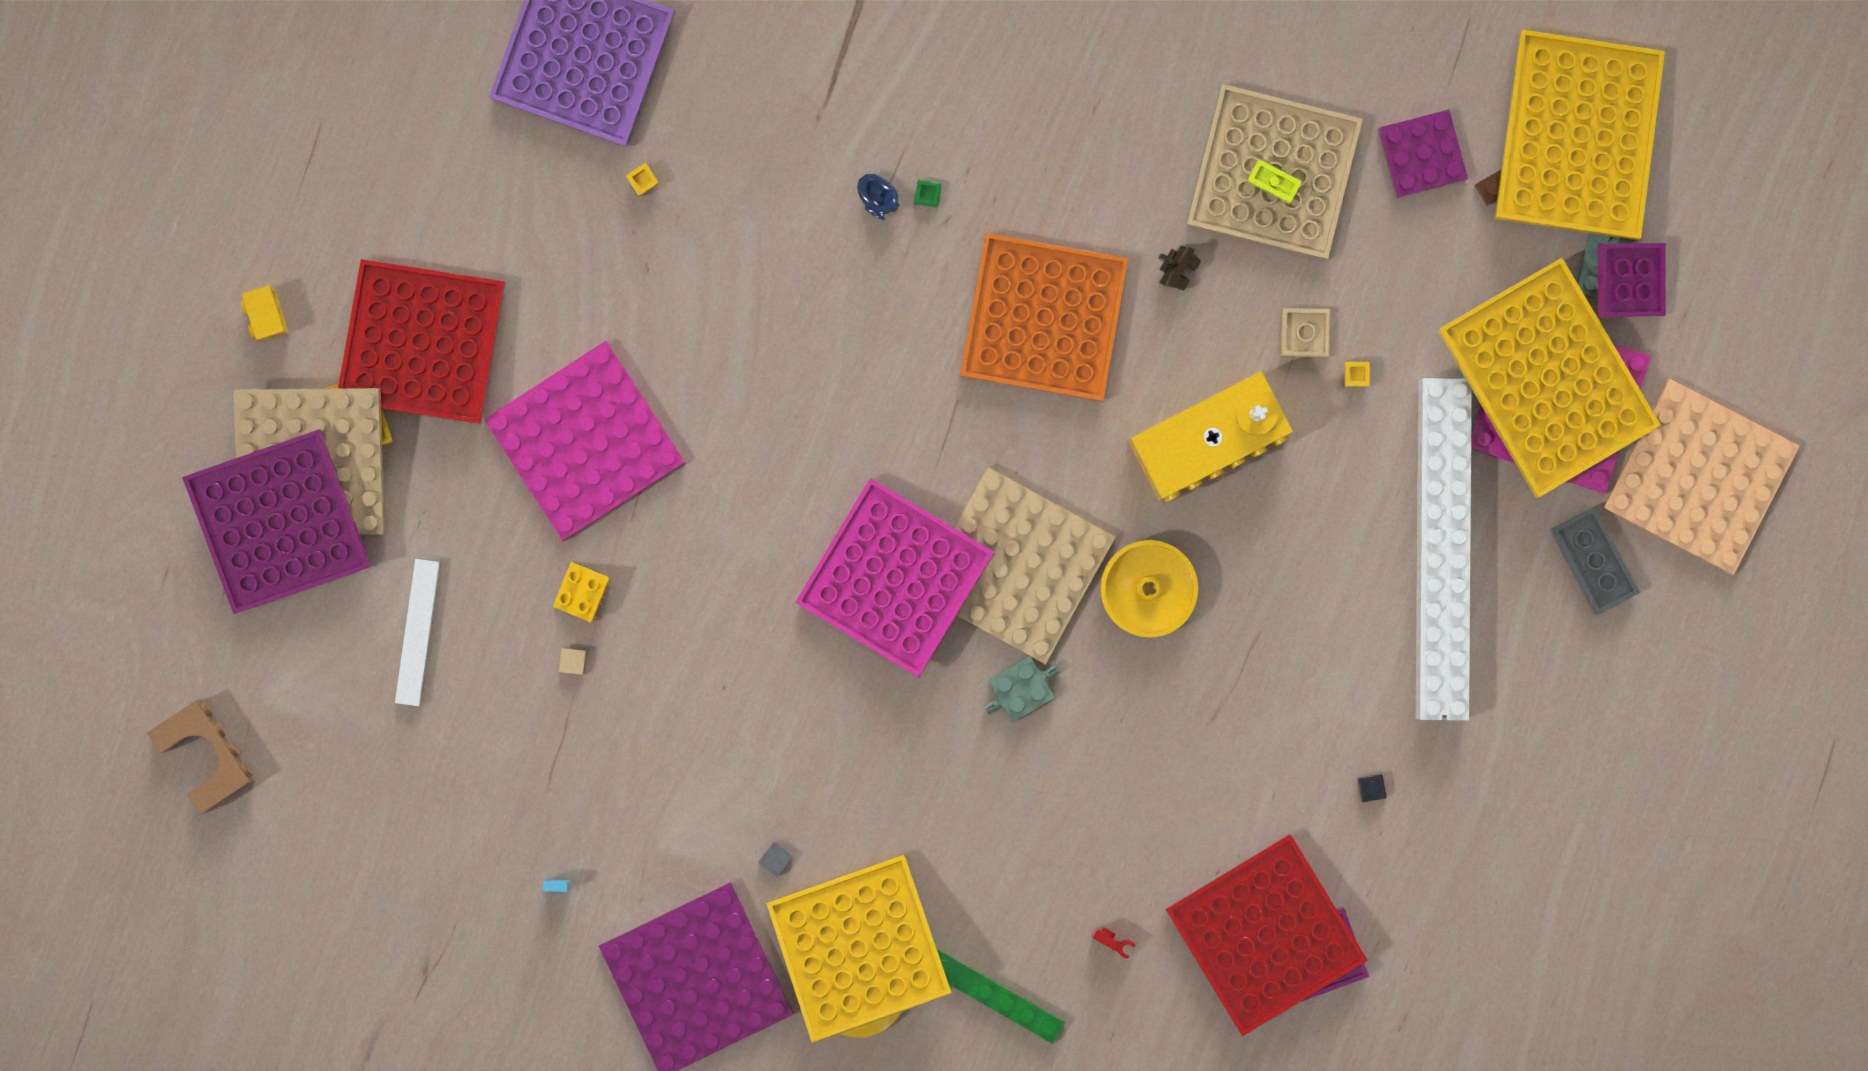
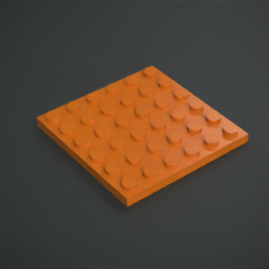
[960,233,1129,402]

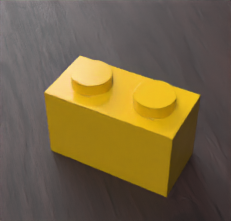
[240,285,289,342]

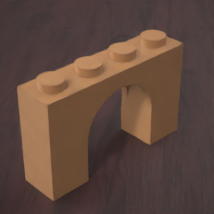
[147,700,254,814]

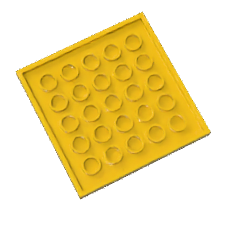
[766,855,952,1043]

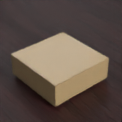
[559,648,586,675]

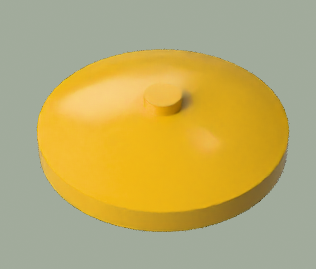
[1100,540,1198,637]

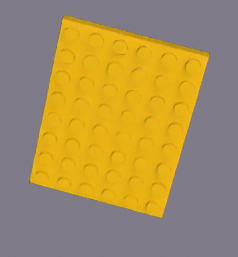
[1495,29,1665,241]
[1437,258,1661,498]

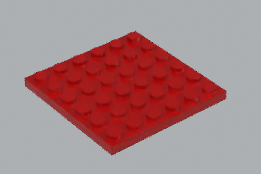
[338,259,505,425]
[1165,834,1368,1037]

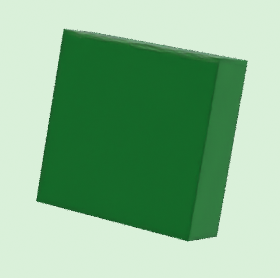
[914,179,942,208]

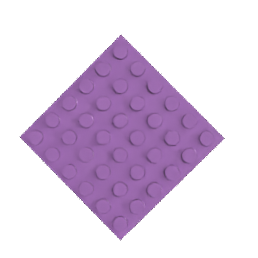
[489,0,675,147]

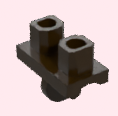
[1158,245,1201,291]

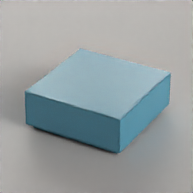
[543,880,570,892]

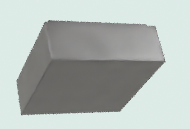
[759,842,793,877]

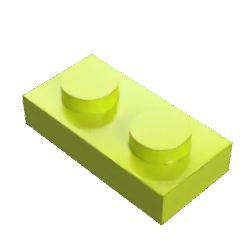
[1247,159,1302,204]

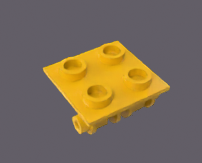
[553,562,610,623]

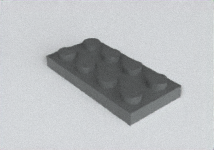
[1550,507,1640,615]

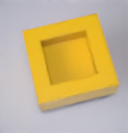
[626,162,659,197]
[1344,362,1370,387]

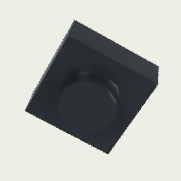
[1357,774,1387,802]

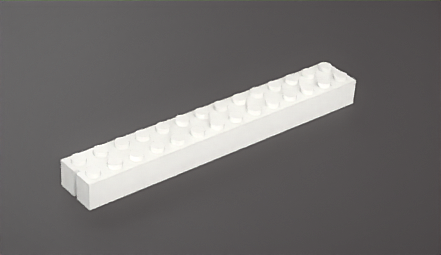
[1415,378,1472,720]

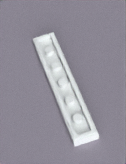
[395,559,441,706]

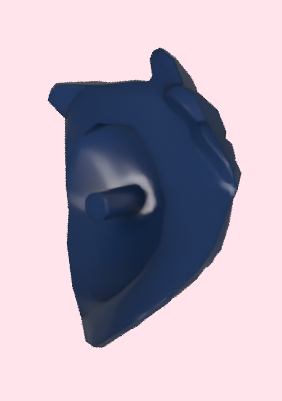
[857,174,900,220]

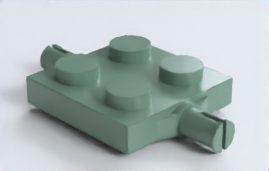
[984,656,1060,722]

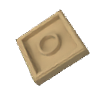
[1280,308,1331,358]

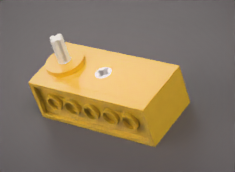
[1128,371,1293,503]

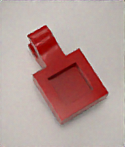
[1092,927,1136,959]

